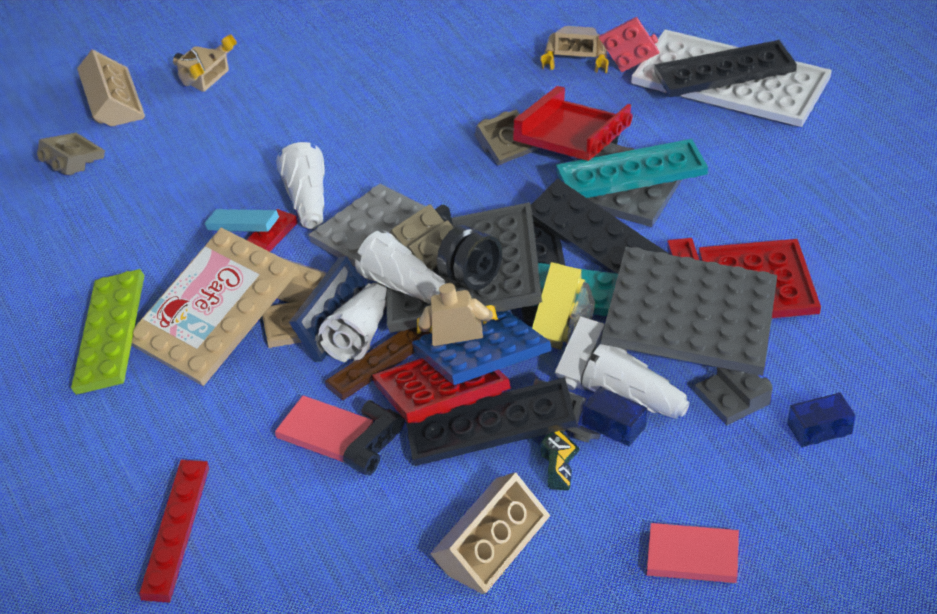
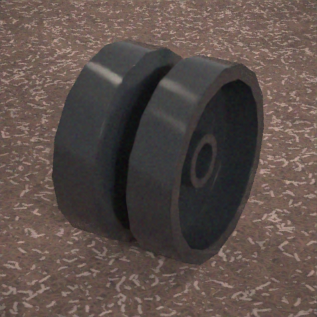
[437,225,503,290]

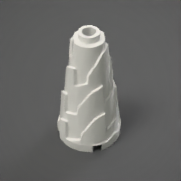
[276,142,325,229]
[355,230,446,304]
[318,283,387,362]
[582,344,690,418]

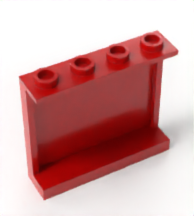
[513,86,633,161]

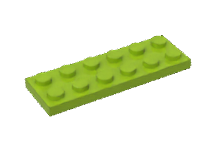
[71,269,144,395]

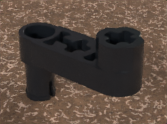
[343,400,405,475]

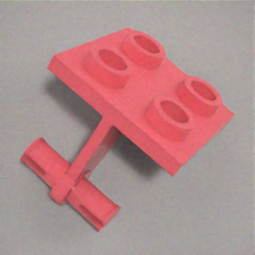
[599,16,660,72]

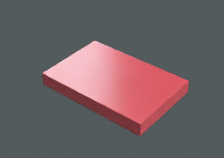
[275,395,373,462]
[647,523,739,583]

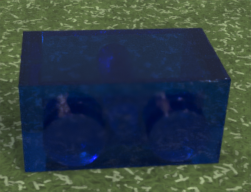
[582,386,647,446]
[787,392,855,447]

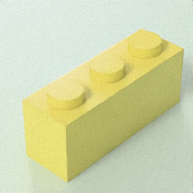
[532,262,585,350]

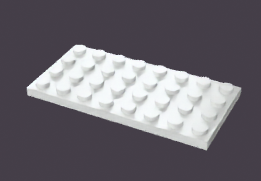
[631,30,831,127]

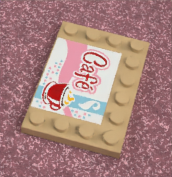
[131,228,299,386]

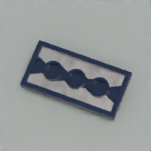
[289,256,365,362]

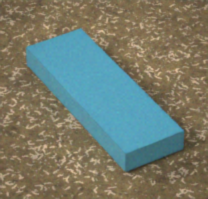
[205,209,279,232]

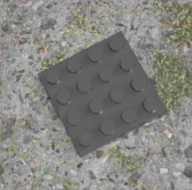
[587,142,683,227]

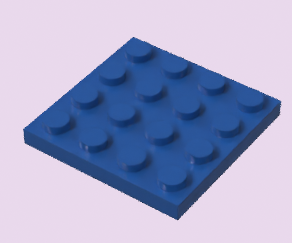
[412,311,552,385]

